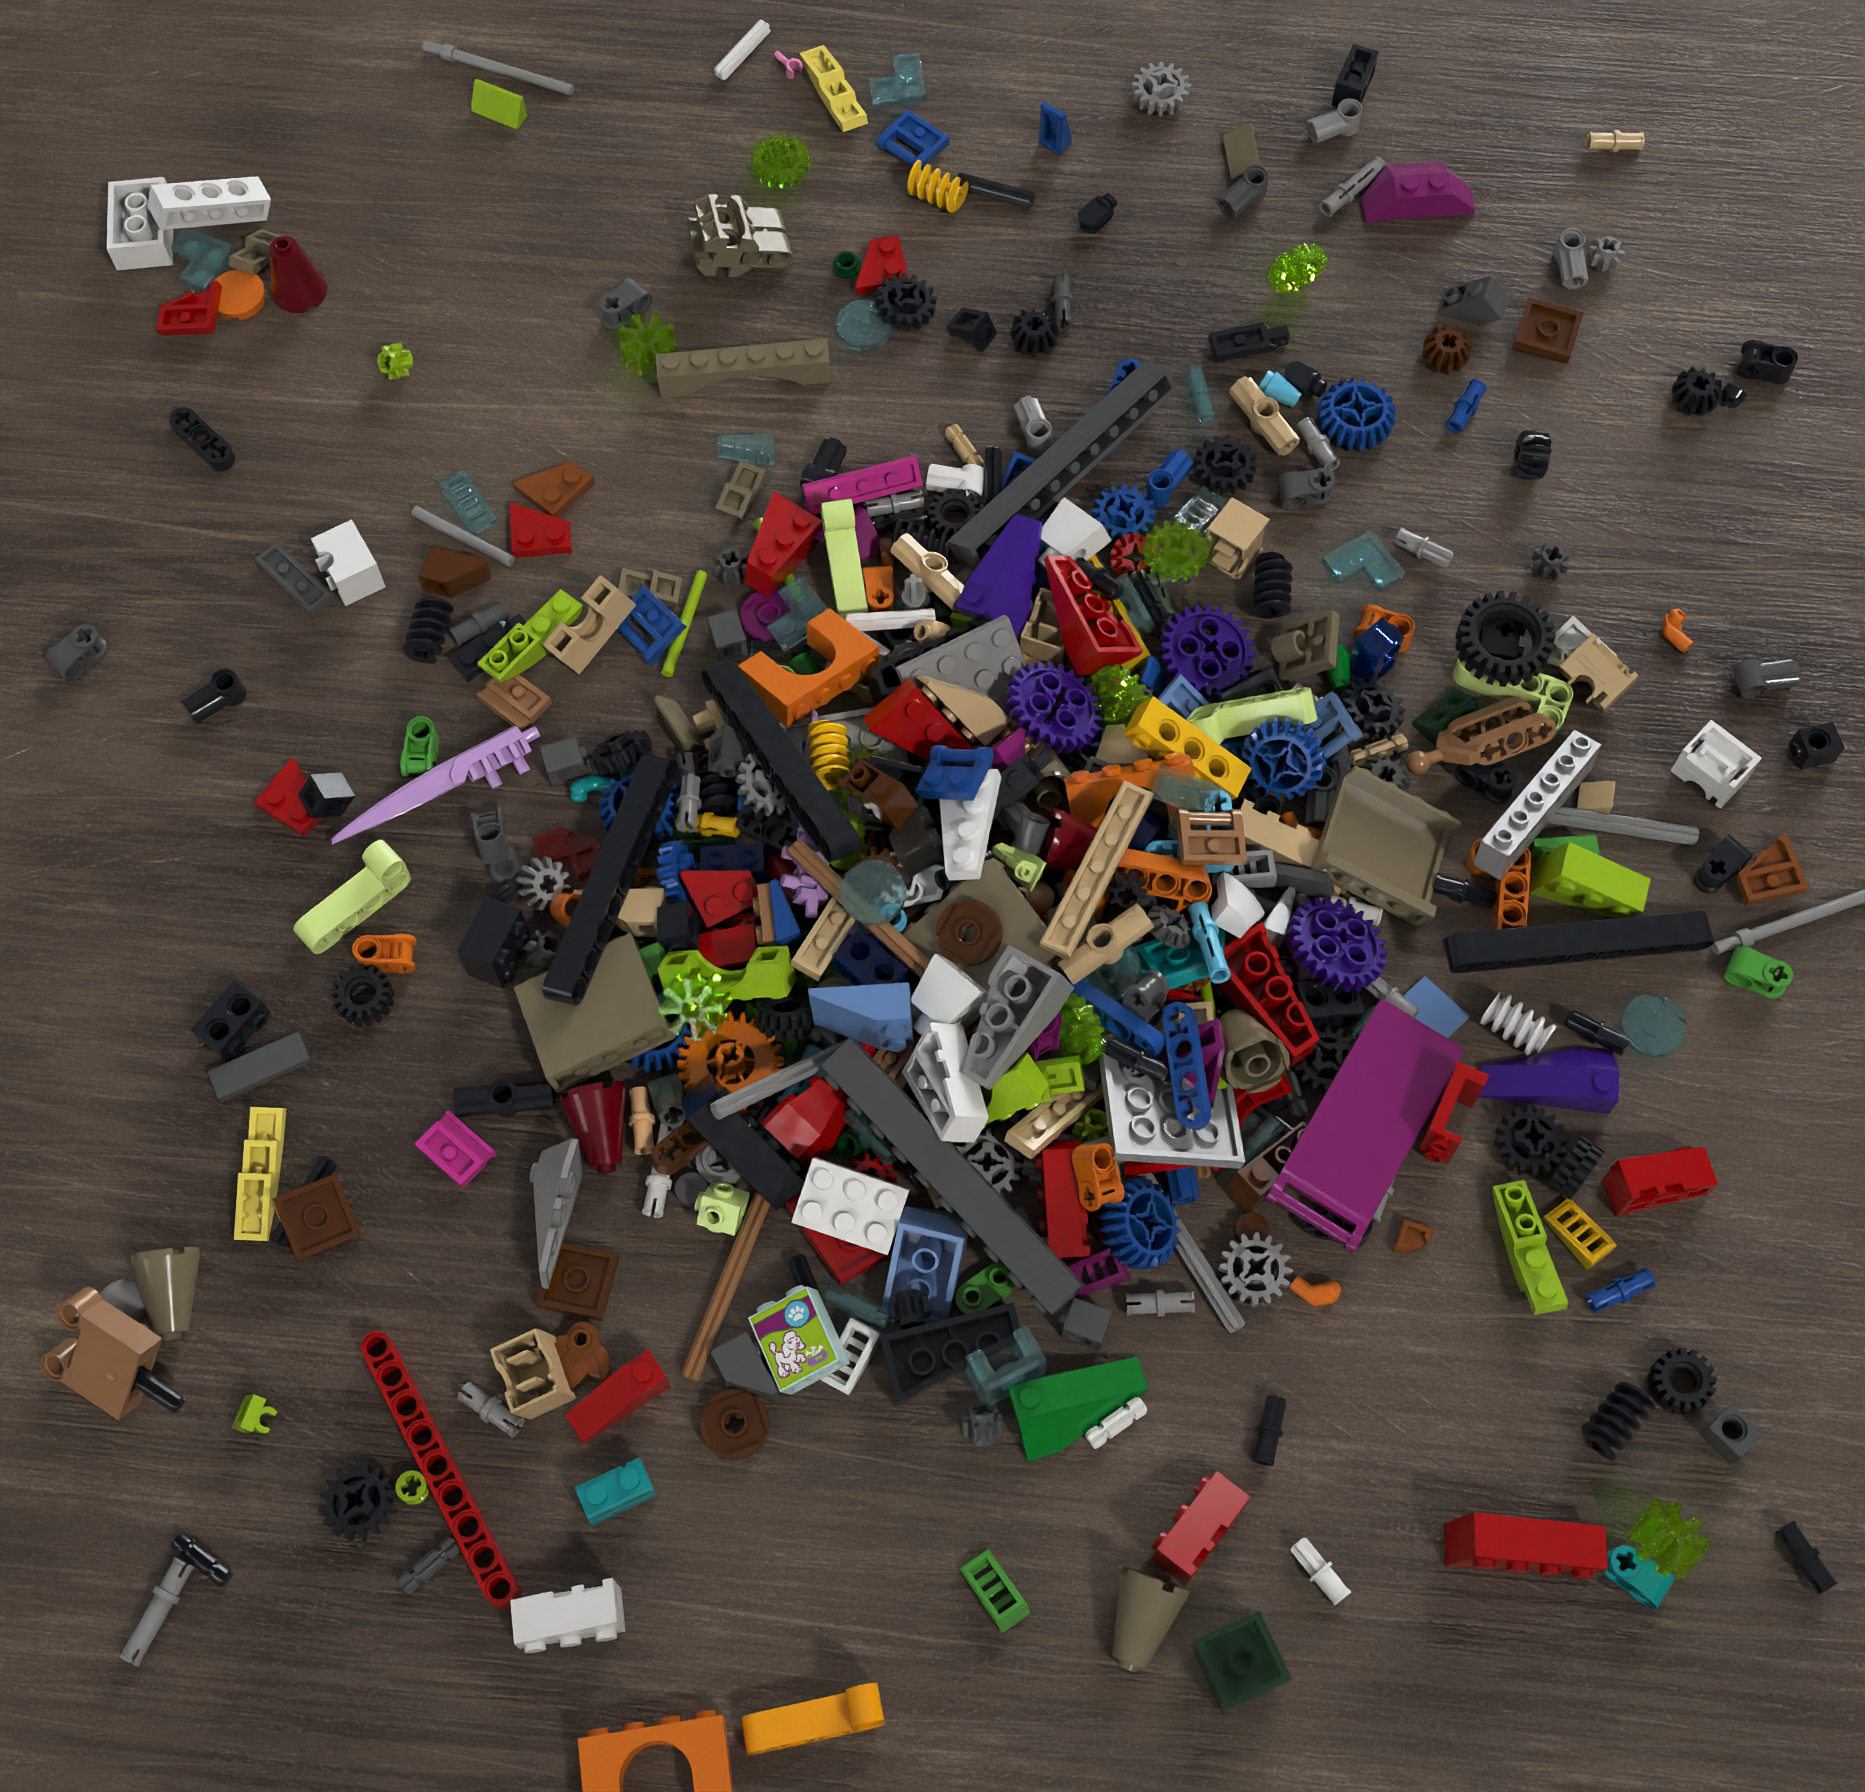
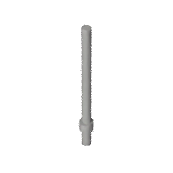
[422,40,574,96]
[1712,889,1865,955]

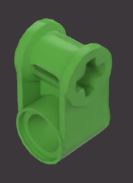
[400,716,440,776]
[1724,946,1793,999]

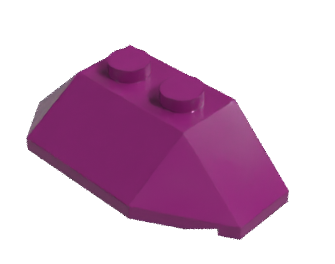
[1361,161,1475,222]

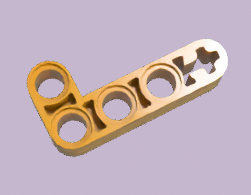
[740,1683,885,1755]

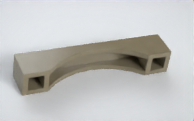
[656,338,831,398]

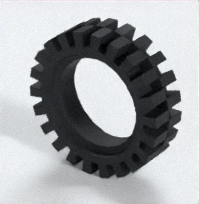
[1455,591,1556,687]

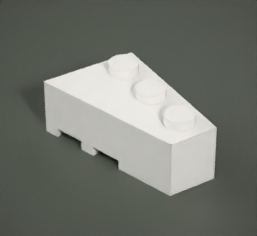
[902,1022,989,1143]
[510,1578,626,1653]

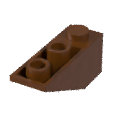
[1226,1121,1307,1213]

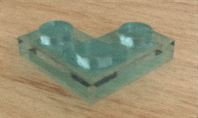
[869,53,926,107]
[171,228,235,292]
[1321,530,1406,593]
[1116,573,1157,633]
[767,575,828,652]
[1149,764,1221,840]

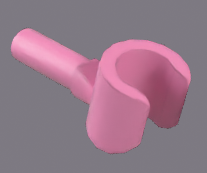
[774,51,802,79]

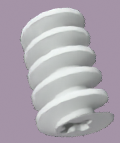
[1480,991,1556,1055]

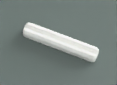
[714,20,770,80]
[846,608,936,631]

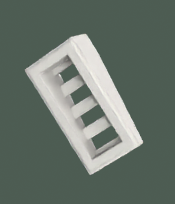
[820,1318,884,1395]

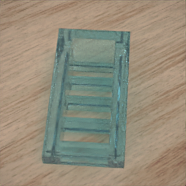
[716,434,776,468]
[440,470,498,535]
[1171,486,1228,544]

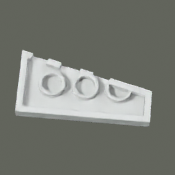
[939,769,1001,880]

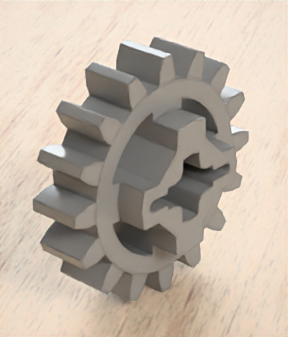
[1131,62,1191,116]
[735,753,791,816]
[956,1128,1023,1194]
[1218,1232,1293,1307]

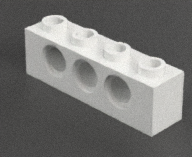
[147,176,271,230]

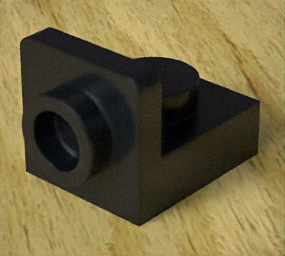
[947,307,997,352]

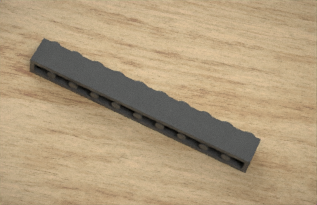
[947,361,1177,570]
[821,1038,1085,1314]

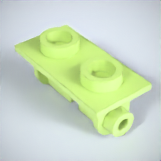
[991,841,1047,892]

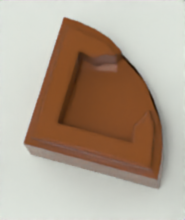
[1393,1218,1435,1254]

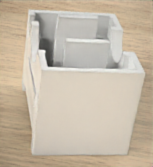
[311,519,386,606]
[1671,720,1762,809]

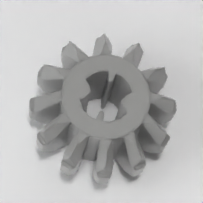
[515,857,571,911]

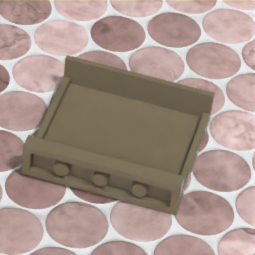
[1311,766,1461,927]
[901,858,1060,1036]
[514,932,676,1093]

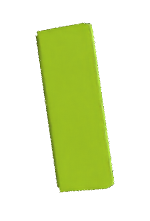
[471,79,527,129]

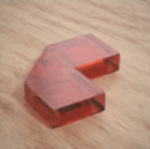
[532,827,602,881]

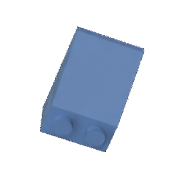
[808,982,914,1052]
[880,1206,968,1324]

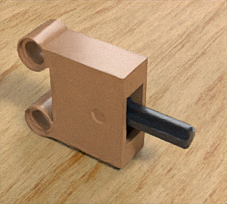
[40,1287,186,1420]

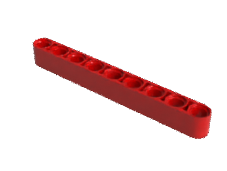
[360,1331,520,1609]

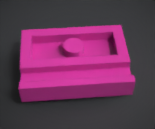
[415,1110,497,1189]

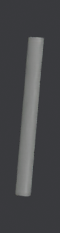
[411,506,515,567]

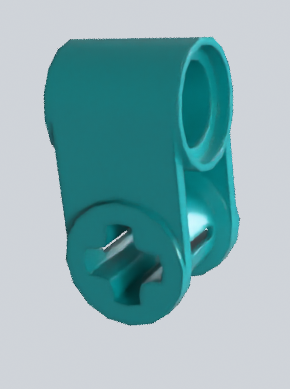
[1603,1545,1675,1610]

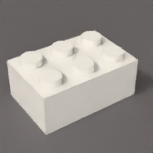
[107,177,173,270]
[791,1157,910,1255]

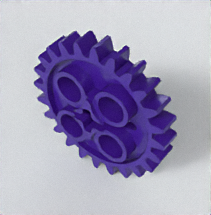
[1158,604,1256,700]
[1005,661,1103,754]
[1286,897,1388,992]

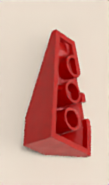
[1044,555,1143,675]
[760,1043,878,1168]

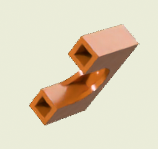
[738,608,879,728]
[1064,752,1204,840]
[577,1710,734,1792]

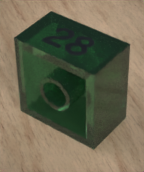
[1191,1611,1292,1714]

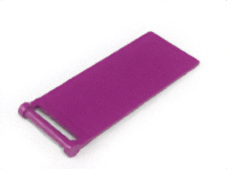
[1264,999,1464,1254]

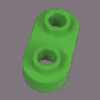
[955,1262,1015,1315]

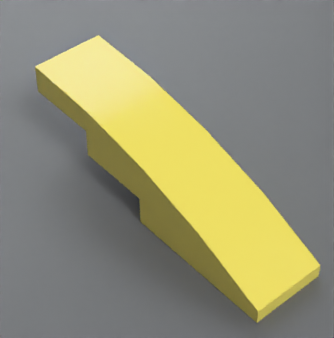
[799,45,868,132]
[234,1107,286,1241]

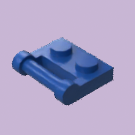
[876,109,949,170]
[615,585,687,666]
[916,745,993,801]

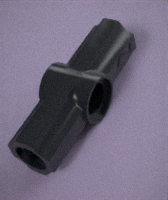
[453,1079,556,1118]

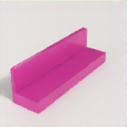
[802,455,923,515]

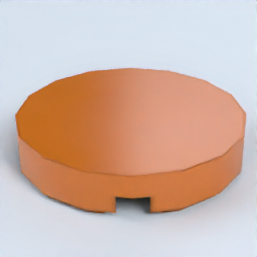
[214,270,266,320]

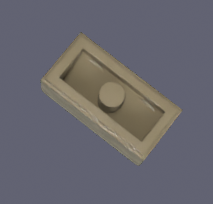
[1222,123,1260,181]
[654,695,704,756]

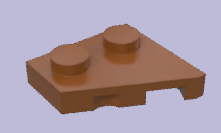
[513,461,595,518]
[1734,834,1809,906]

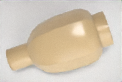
[914,620,951,646]

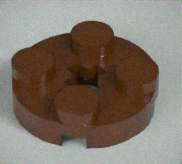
[936,899,1002,966]
[700,1389,770,1460]

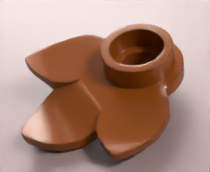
[554,1322,610,1389]

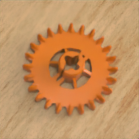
[677,1011,785,1111]

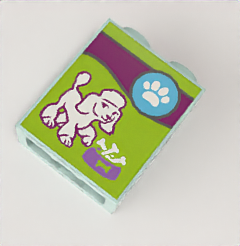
[748,1285,850,1395]

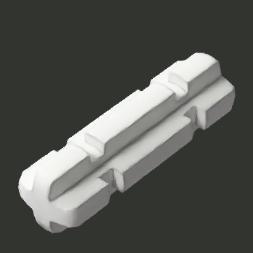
[1085,1397,1147,1449]

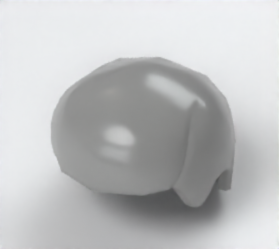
[100,1278,147,1323]

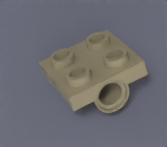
[1271,609,1340,683]

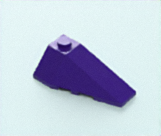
[955,514,1043,638]
[1478,1047,1619,1114]

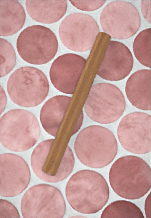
[788,840,930,979]
[681,1193,770,1382]

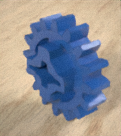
[1092,484,1156,544]
[656,840,700,906]

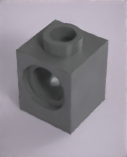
[707,609,748,662]
[708,724,751,778]
[540,736,588,787]
[1058,1298,1113,1351]
[1699,1404,1764,1465]

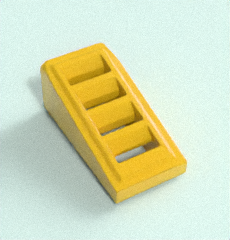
[1543,1199,1617,1270]

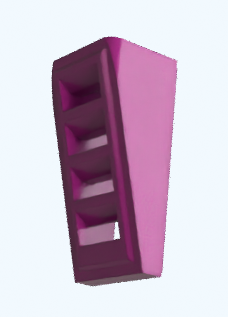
[1067,1247,1131,1301]

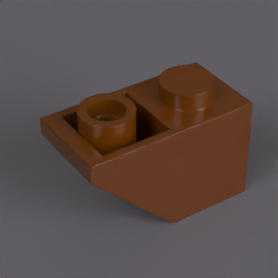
[418,546,491,598]
[840,759,919,830]

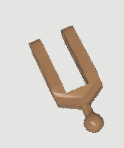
[1406,697,1556,775]

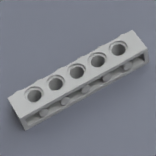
[1473,730,1602,880]

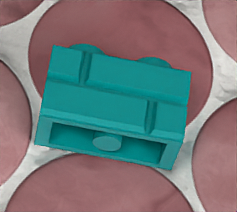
[575,1457,657,1526]

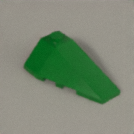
[1007,1357,1148,1462]

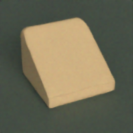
[1576,781,1615,814]

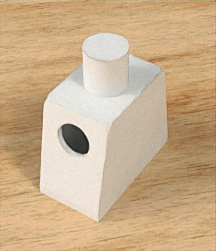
[1036,497,1111,571]
[911,954,988,1035]

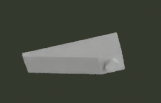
[961,945,1075,1090]
[530,1138,583,1289]

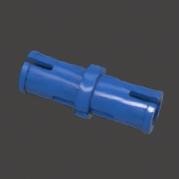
[1445,379,1487,434]
[1585,1267,1656,1314]

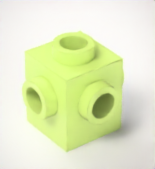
[695,1181,750,1236]

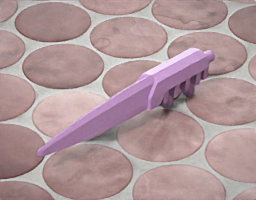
[780,709,829,918]
[331,726,540,845]

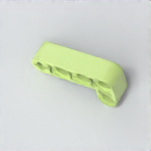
[821,499,868,620]
[1452,656,1573,744]
[1187,687,1317,745]
[293,840,411,954]

